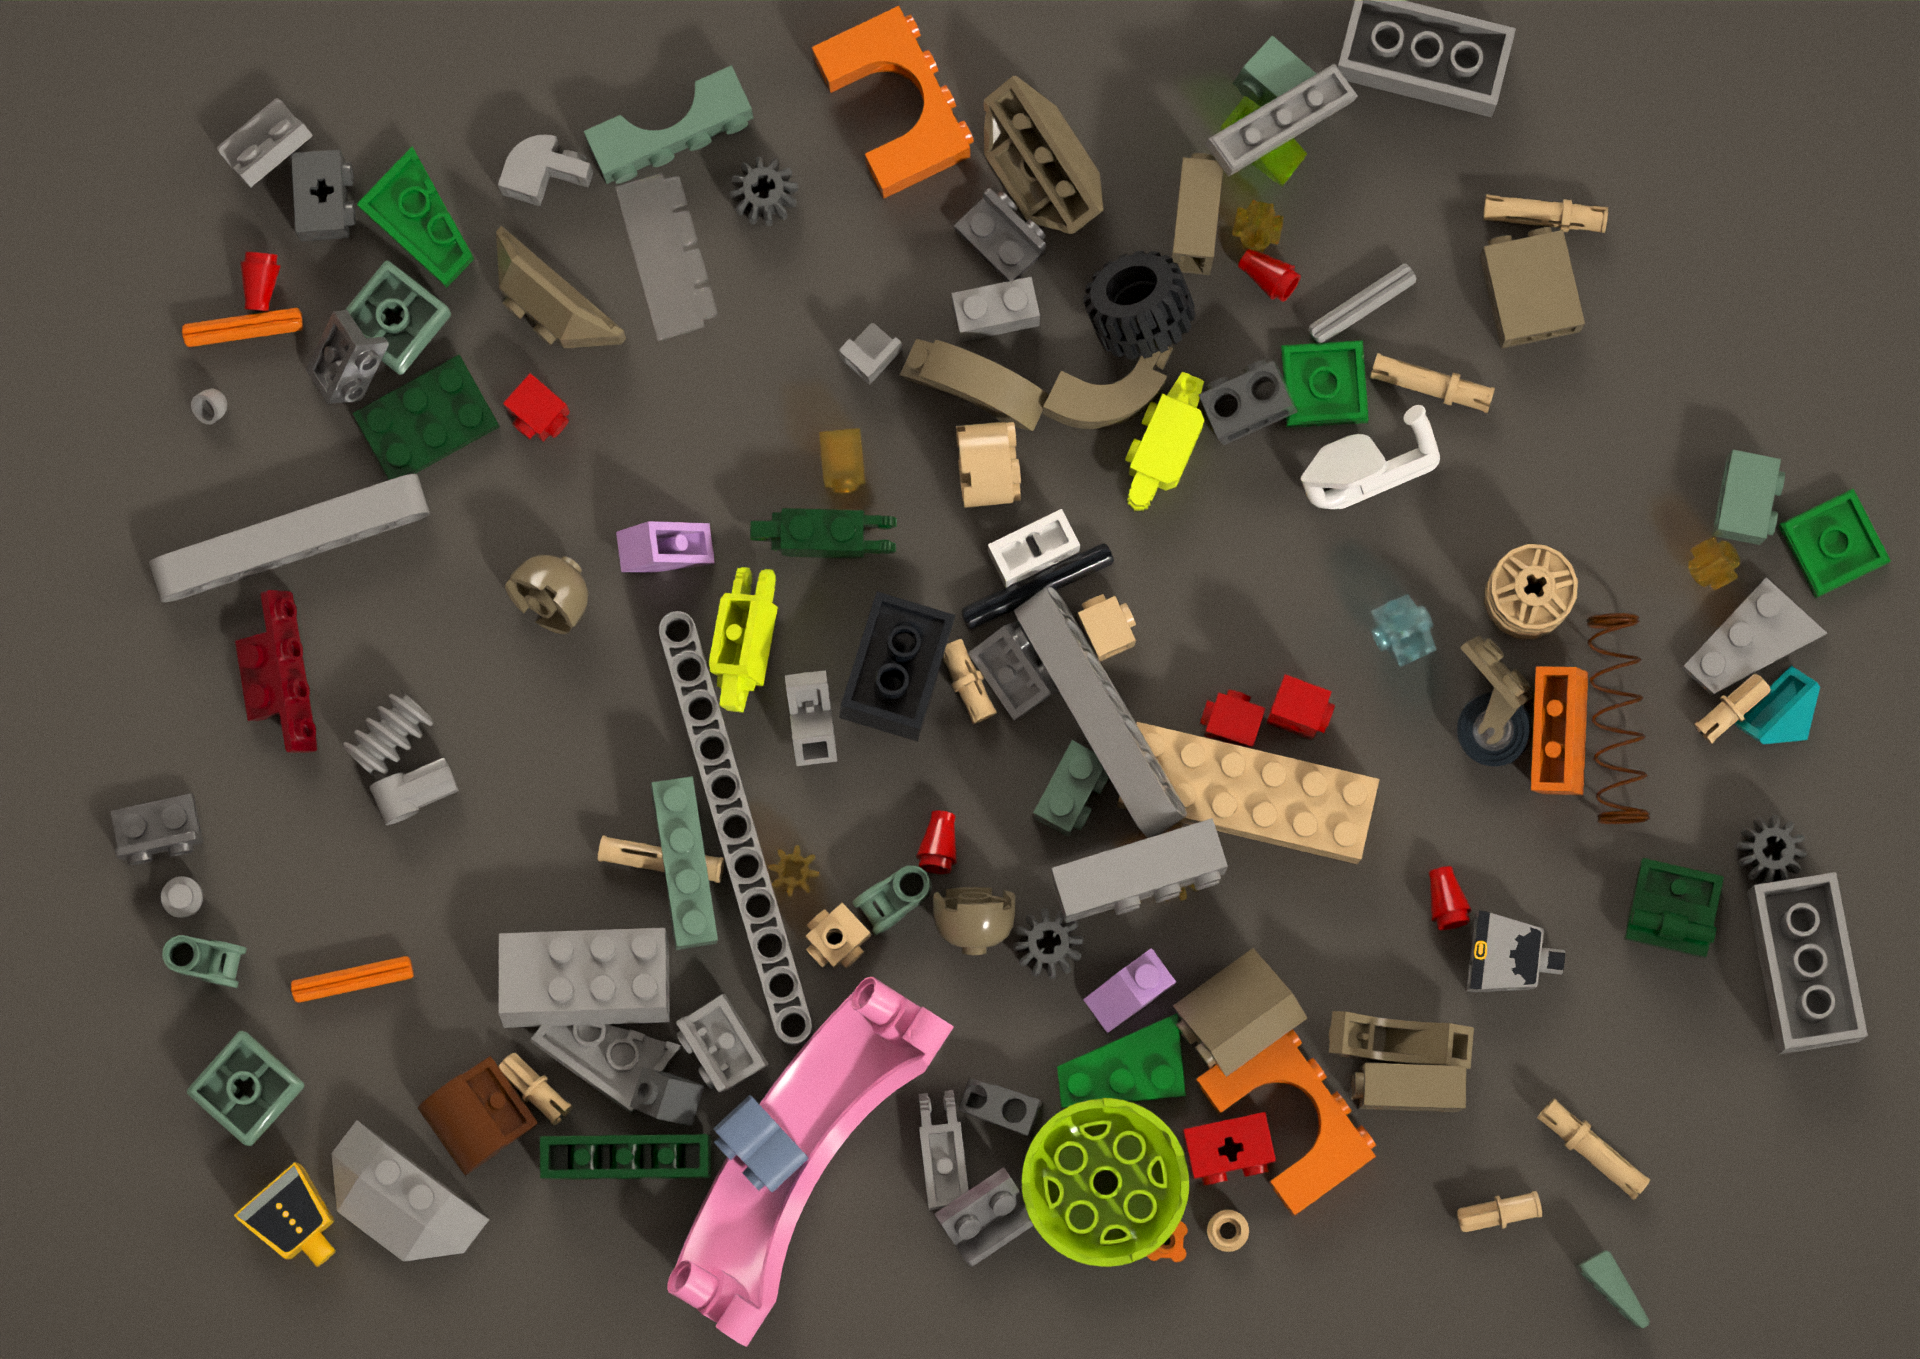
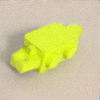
[1125,372,1205,512]
[709,567,778,713]

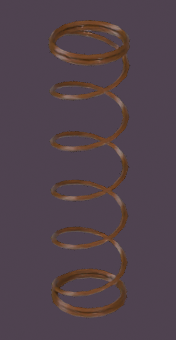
[1586,613,1650,824]

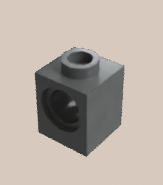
[630,1067,705,1126]

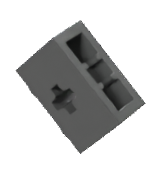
[291,150,356,242]

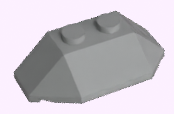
[332,1120,490,1262]

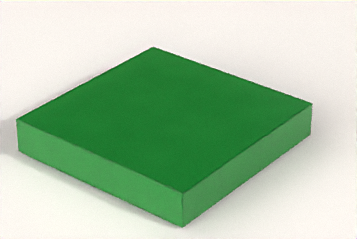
[1281,340,1369,428]
[1778,489,1891,598]

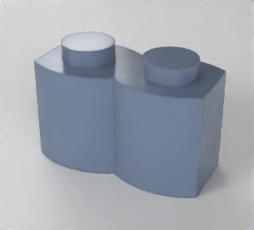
[713,1095,809,1192]

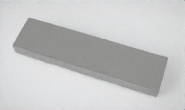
[1205,63,1358,177]

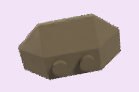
[984,76,1104,234]
[496,226,627,349]

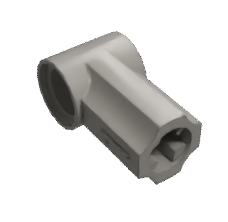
[369,758,459,825]

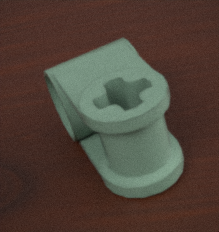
[852,865,932,936]
[162,935,247,988]

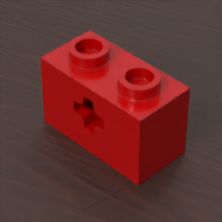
[1266,674,1335,740]
[1182,1112,1276,1186]

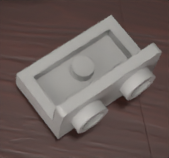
[676,994,769,1092]

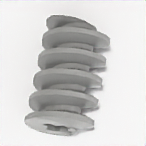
[342,690,434,778]

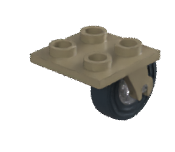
[1457,635,1533,767]

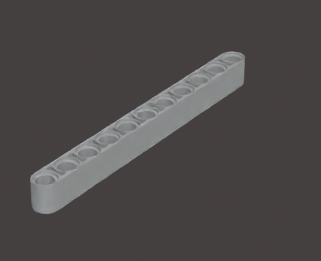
[659,611,813,1046]

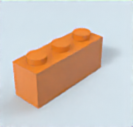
[1531,666,1588,795]

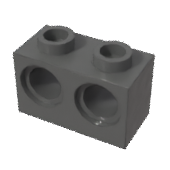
[1199,360,1298,445]

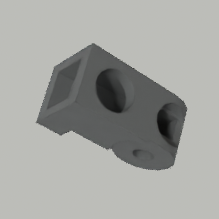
[958,1078,1043,1138]

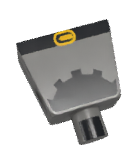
[1466,910,1565,992]

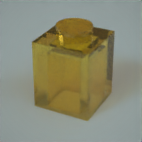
[819,428,866,492]

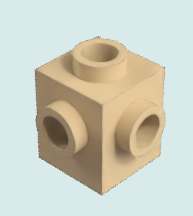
[806,903,871,969]

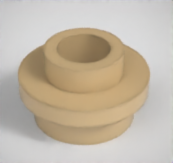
[1207,1210,1249,1252]

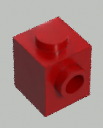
[503,373,570,442]
[1200,690,1266,749]

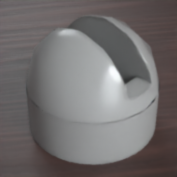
[191,388,228,424]

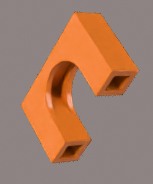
[812,6,974,199]
[1195,1029,1376,1216]

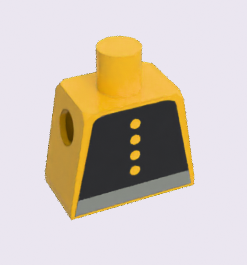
[234,1162,336,1267]

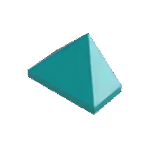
[1734,666,1820,744]

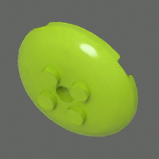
[1022,1098,1189,1267]

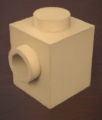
[1077,594,1136,661]

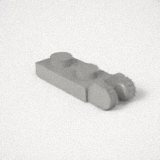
[919,1090,969,1211]

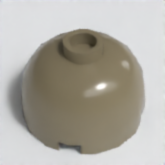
[505,554,589,635]
[933,887,1015,955]

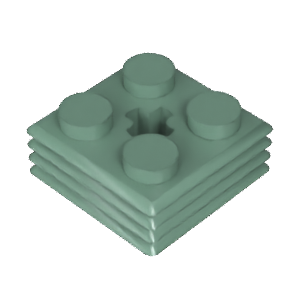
[345,261,451,375]
[187,1031,304,1146]

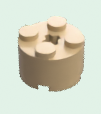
[956,421,1021,508]

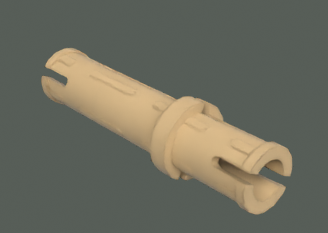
[1483,194,1608,233]
[1370,353,1495,413]
[598,835,725,883]
[1537,1098,1651,1200]

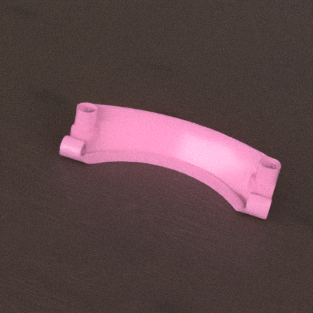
[667,977,954,1347]

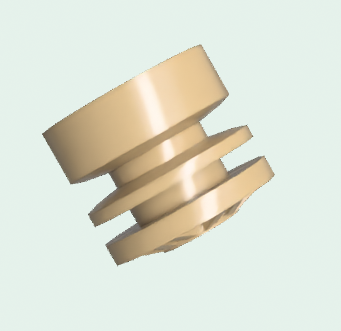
[1484,544,1578,639]

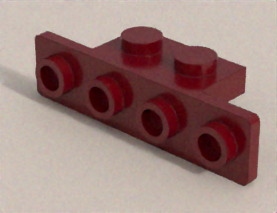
[235,590,317,753]

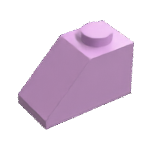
[616,521,715,573]
[1083,948,1176,1033]

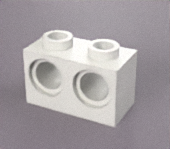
[988,509,1080,588]

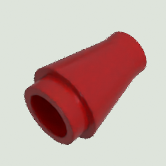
[1238,247,1301,302]
[240,252,281,311]
[916,810,957,874]
[1428,866,1472,930]

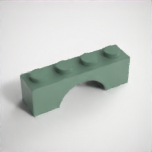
[584,65,754,184]
[651,776,718,950]

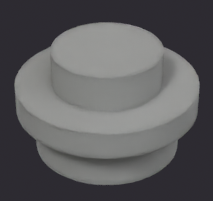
[161,876,203,918]

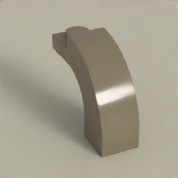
[900,339,1049,432]
[1043,346,1173,429]
[1329,1011,1474,1069]

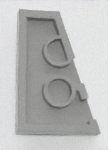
[1682,577,1827,696]
[531,1024,681,1114]

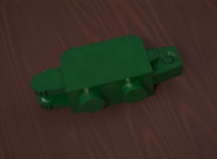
[750,508,897,559]

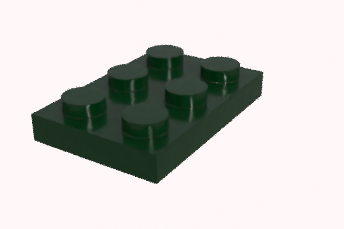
[352,354,500,480]

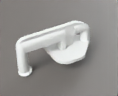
[1301,405,1440,509]

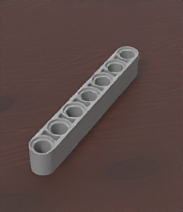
[149,474,430,602]
[1015,585,1187,838]

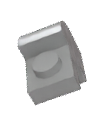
[498,134,593,206]
[785,670,837,766]

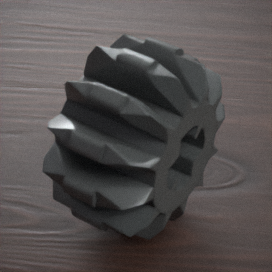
[729,156,799,227]
[1735,815,1807,884]
[1013,908,1084,979]

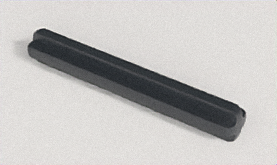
[961,543,1114,629]

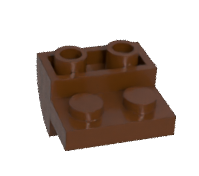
[417,1056,538,1176]

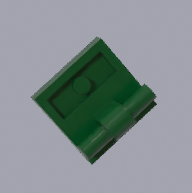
[1624,858,1724,958]

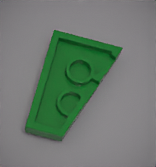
[357,146,474,288]
[1057,1013,1186,1109]

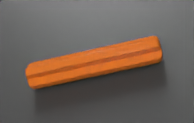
[182,308,303,347]
[291,956,414,1003]

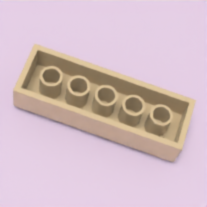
[1117,722,1380,864]

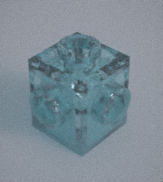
[1371,594,1436,668]

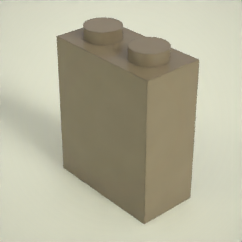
[1171,153,1223,275]
[1479,227,1585,349]
[1173,948,1307,1077]
[1350,1063,1466,1112]

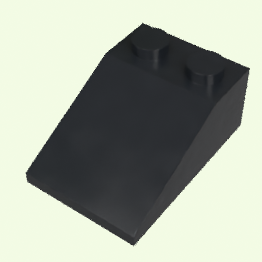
[839,591,956,742]

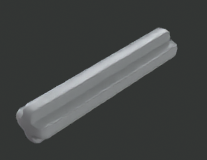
[1308,264,1417,343]

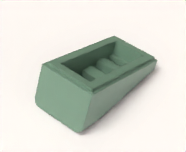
[1576,1250,1650,1329]

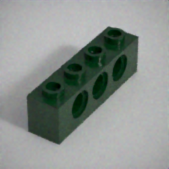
[540,1134,711,1180]

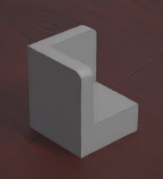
[838,323,902,385]

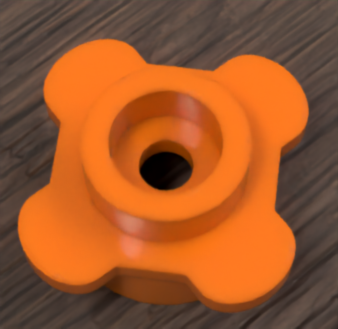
[1147,1221,1188,1263]

